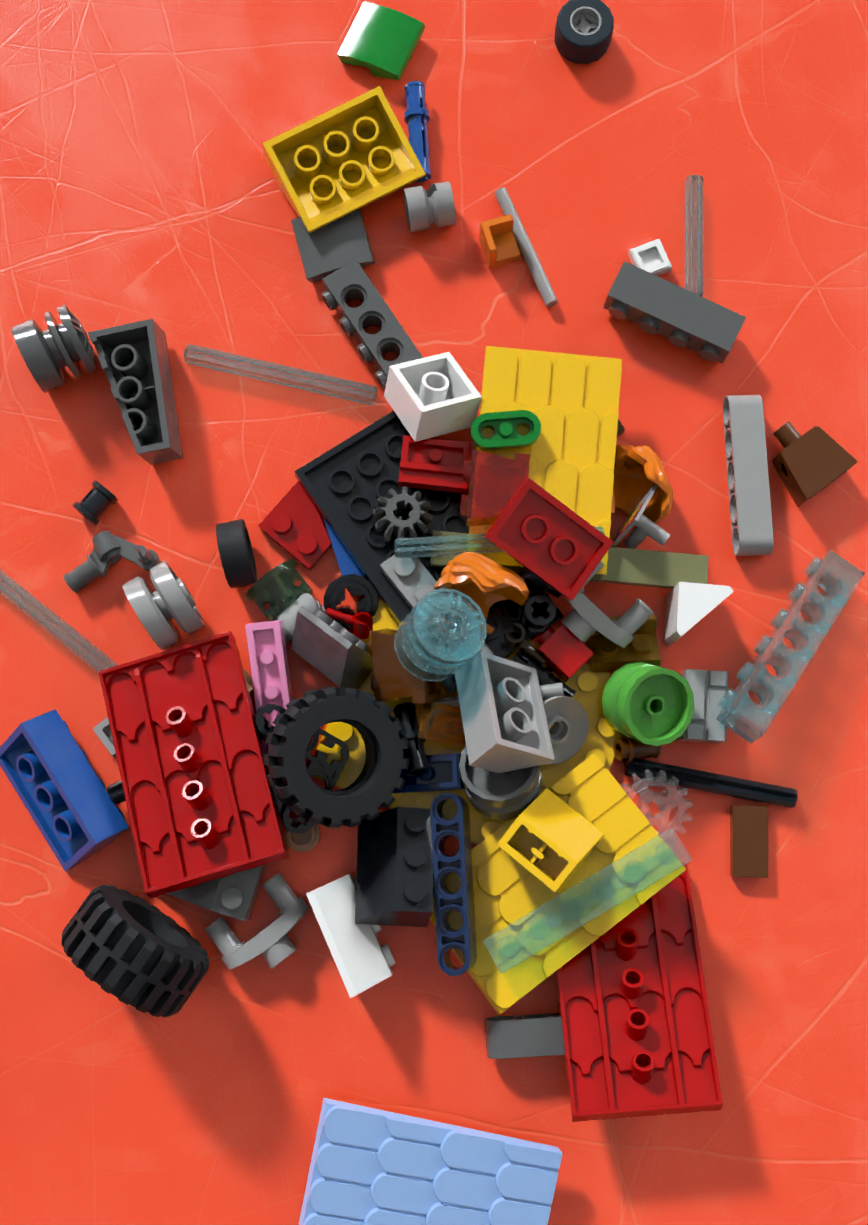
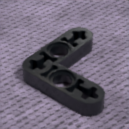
[254,704,349,834]

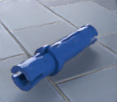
[404,81,431,182]

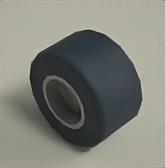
[554,0,614,64]

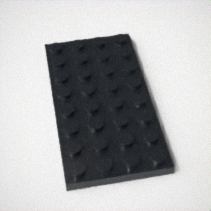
[294,411,564,695]

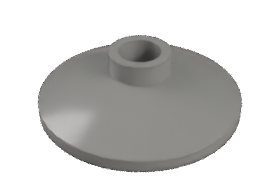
[543,696,589,764]

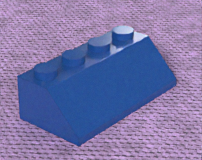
[0,709,129,872]

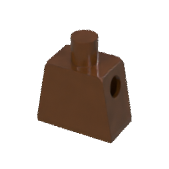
[772,421,857,507]

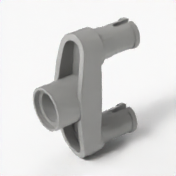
[562,561,654,648]
[205,873,309,970]

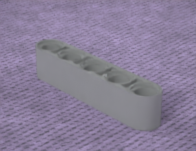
[723,395,774,556]

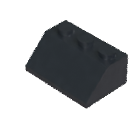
[355,807,433,927]

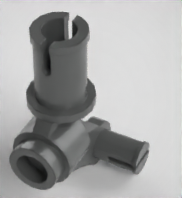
[63,531,162,593]

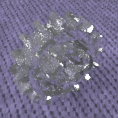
[621,769,693,844]

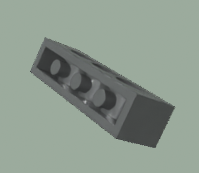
[321,259,423,390]

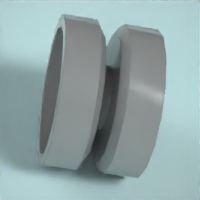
[122,560,205,650]

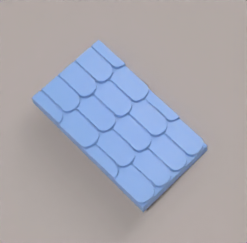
[298,1098,563,1225]

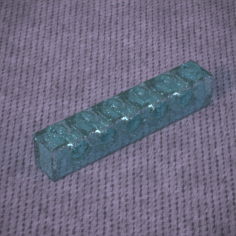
[716,550,865,743]

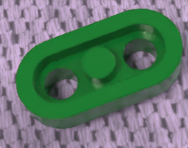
[470,410,541,450]

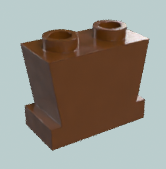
[369,628,441,703]

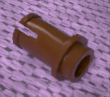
[613,735,661,763]

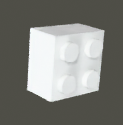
[384,352,482,442]

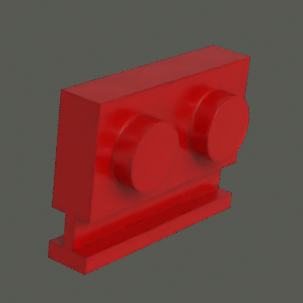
[398,435,471,494]

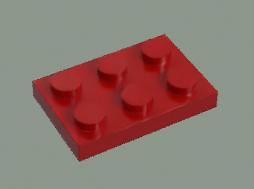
[484,478,614,601]

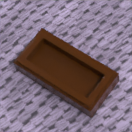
[730,805,768,878]

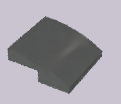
[291,209,375,283]

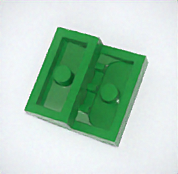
[337,2,425,80]

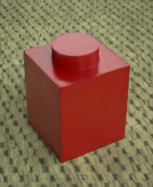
[537,624,594,683]

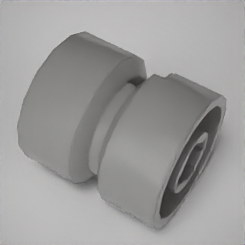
[403,181,456,232]

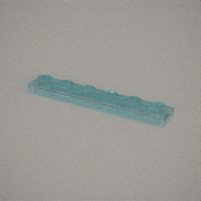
[483,827,693,974]

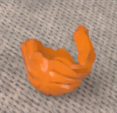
[611,445,673,524]
[434,552,530,634]

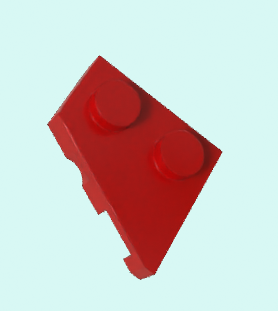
[258,481,332,571]

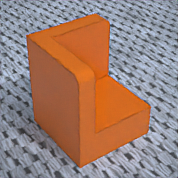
[479,214,520,269]

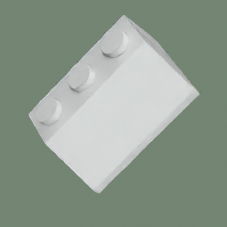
[306,873,396,998]

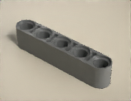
[485,1013,565,1059]

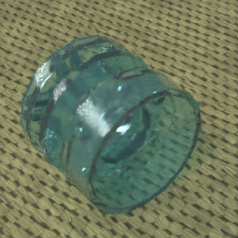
[395,588,487,682]

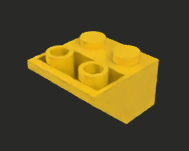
[497,788,604,893]

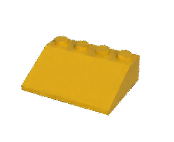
[262,86,426,233]

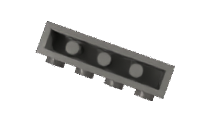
[603,261,746,363]

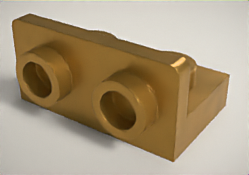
[586,614,661,672]

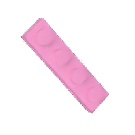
[245,620,293,755]

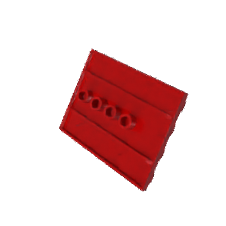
[98,631,289,899]
[556,863,723,1122]

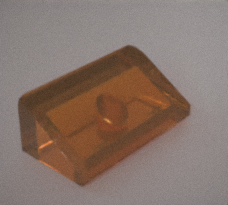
[418,702,466,748]

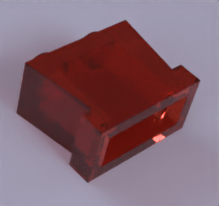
[460,449,530,527]

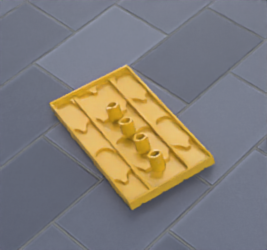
[467,346,622,575]
[430,753,686,1015]

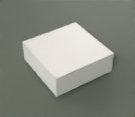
[628,239,672,276]

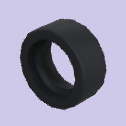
[216,519,257,588]

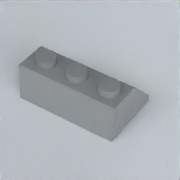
[455,651,555,773]

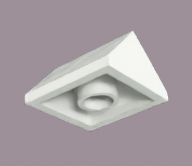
[664,582,734,647]

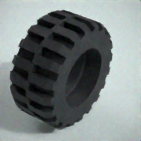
[264,687,409,828]
[61,885,209,1018]

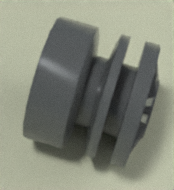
[11,304,98,393]

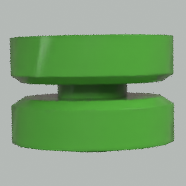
[602,661,695,746]

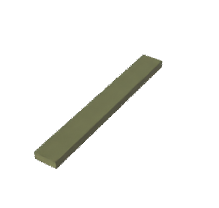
[430,530,709,589]

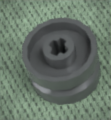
[459,746,543,821]

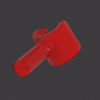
[325,607,373,639]

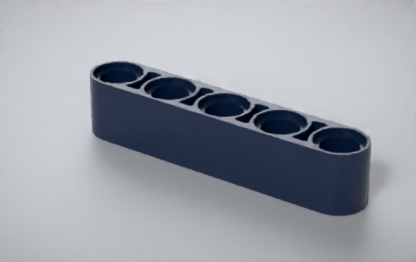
[430,793,477,976]

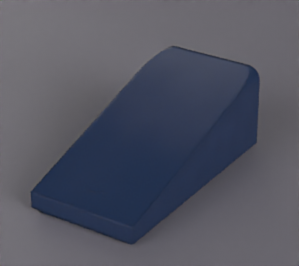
[393,753,465,793]

